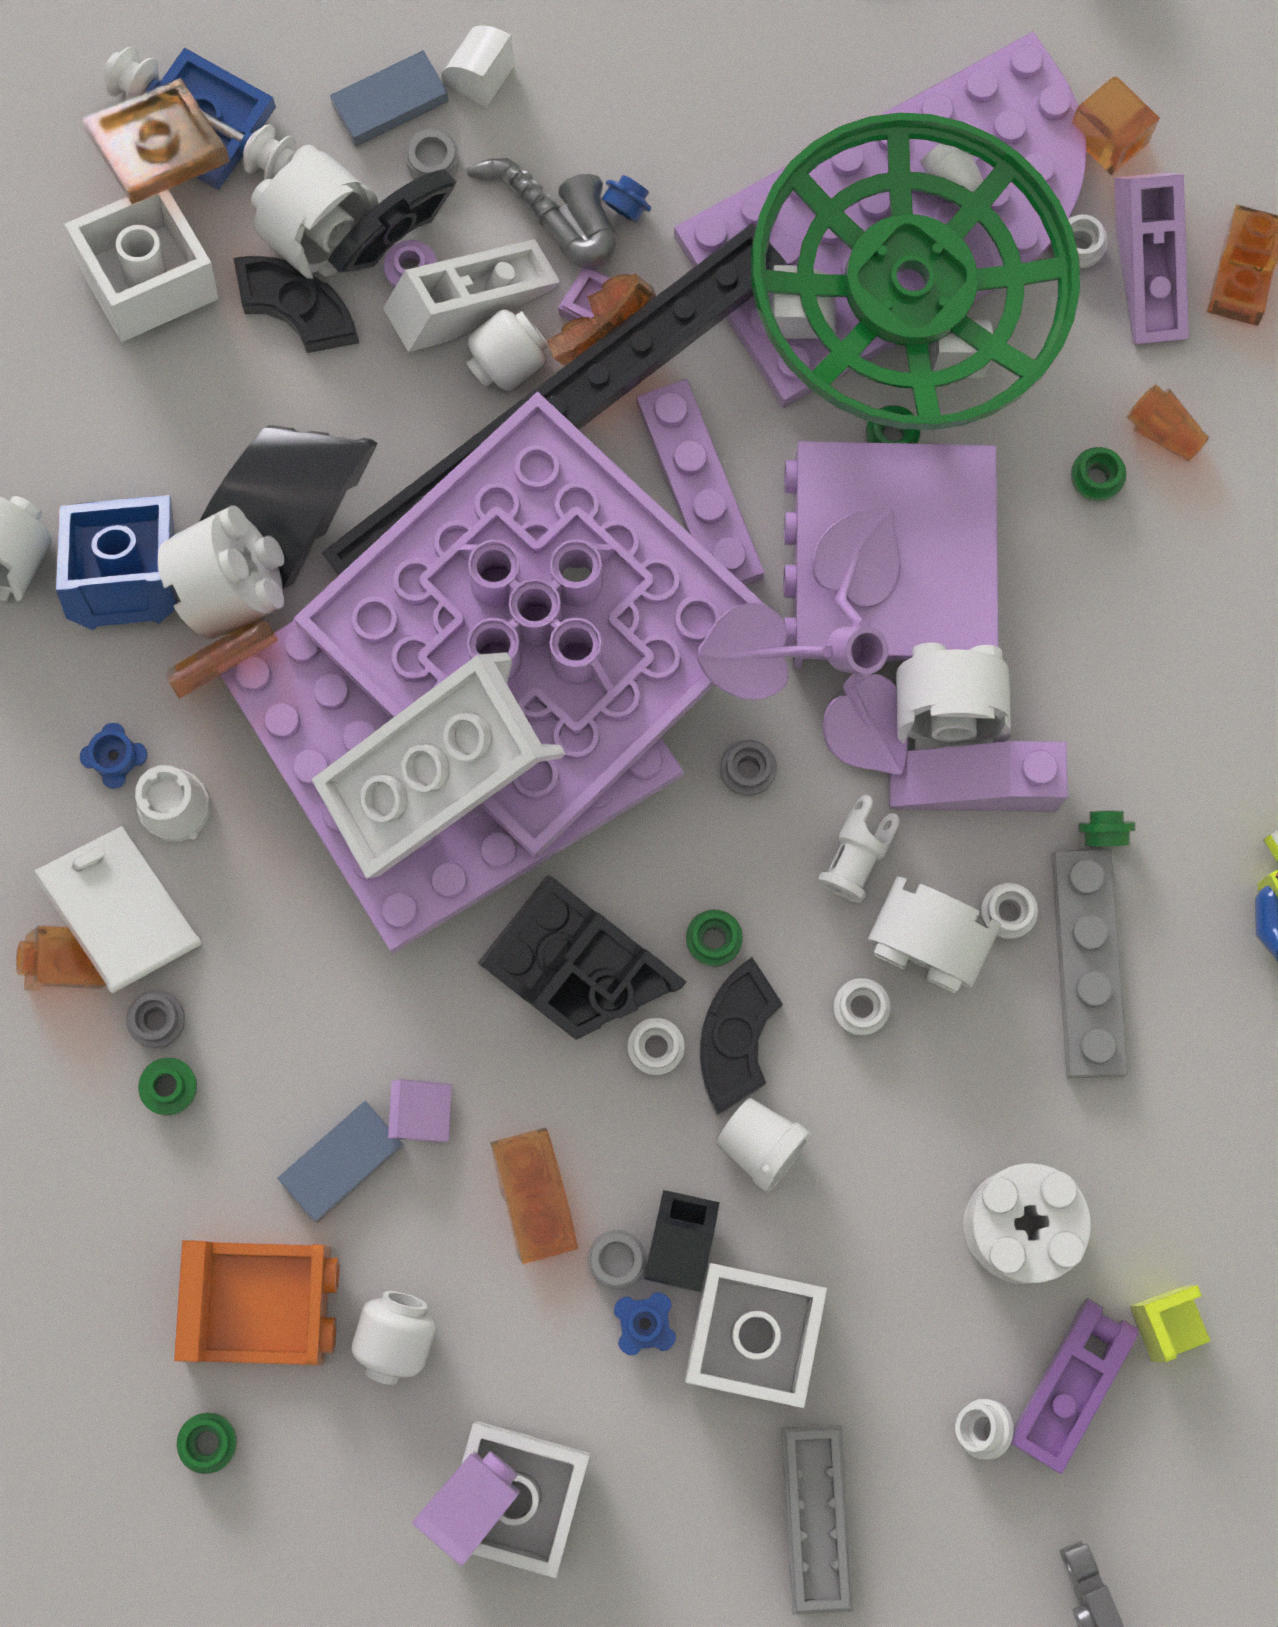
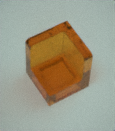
[1072,76,1160,176]

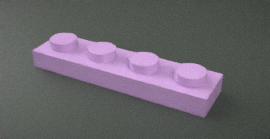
[636,379,764,585]

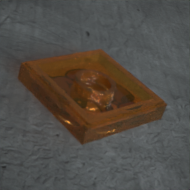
[83,78,230,204]
[166,618,278,699]

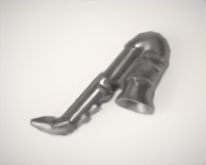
[467,158,616,269]

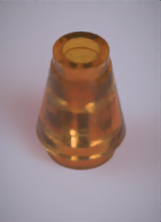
[1126,384,1209,462]

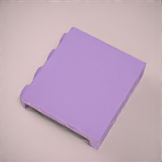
[783,441,998,669]

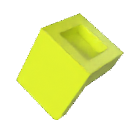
[1130,1285,1211,1363]

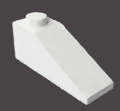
[383,239,560,352]

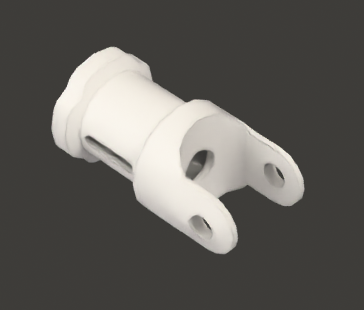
[817,795,900,903]

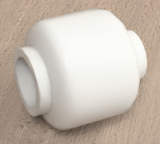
[466,310,549,391]
[352,1291,436,1385]

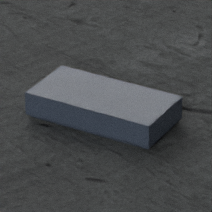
[330,50,449,147]
[277,1101,404,1223]

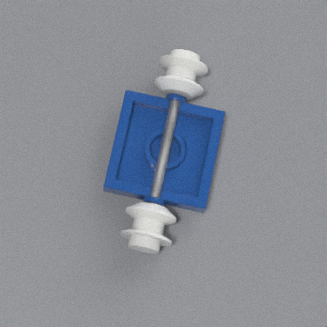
[103,47,296,190]

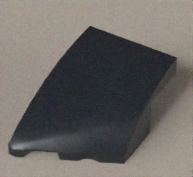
[199,425,378,589]
[478,874,687,1040]

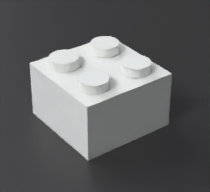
[64,182,219,342]
[684,1263,827,1408]
[461,1421,590,1578]

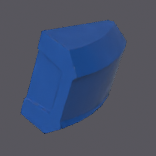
[56,495,177,630]

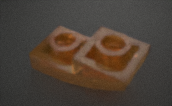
[1206,204,1278,326]
[547,273,656,366]
[490,1127,578,1264]

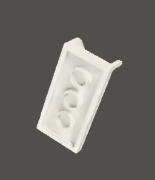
[311,653,566,879]

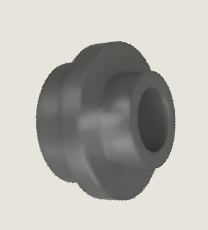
[720,740,777,796]
[126,991,185,1048]

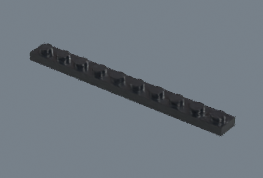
[321,222,787,575]

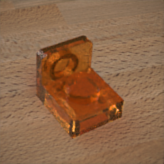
[16,926,106,991]

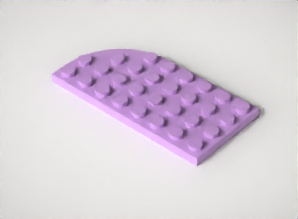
[674,32,1086,408]

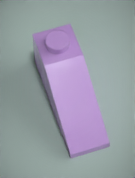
[1114,172,1189,344]
[889,741,1068,812]
[412,1451,521,1566]

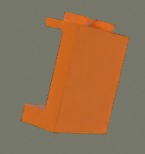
[174,1240,340,1365]

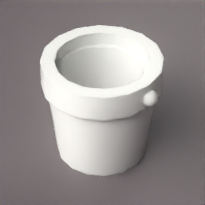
[135,765,211,842]
[716,1098,811,1193]

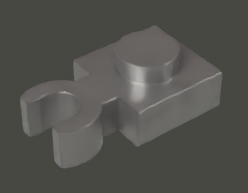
[1059,1541,1124,1627]

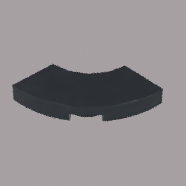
[328,169,456,273]
[233,256,359,353]
[700,957,783,1115]

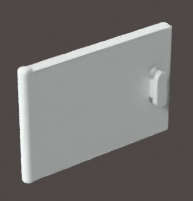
[33,826,202,993]

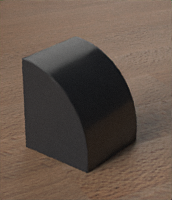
[644,1190,720,1292]

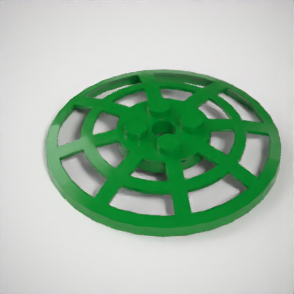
[751,112,1080,430]

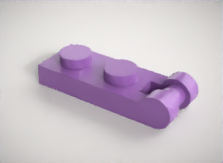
[1011,1298,1139,1474]

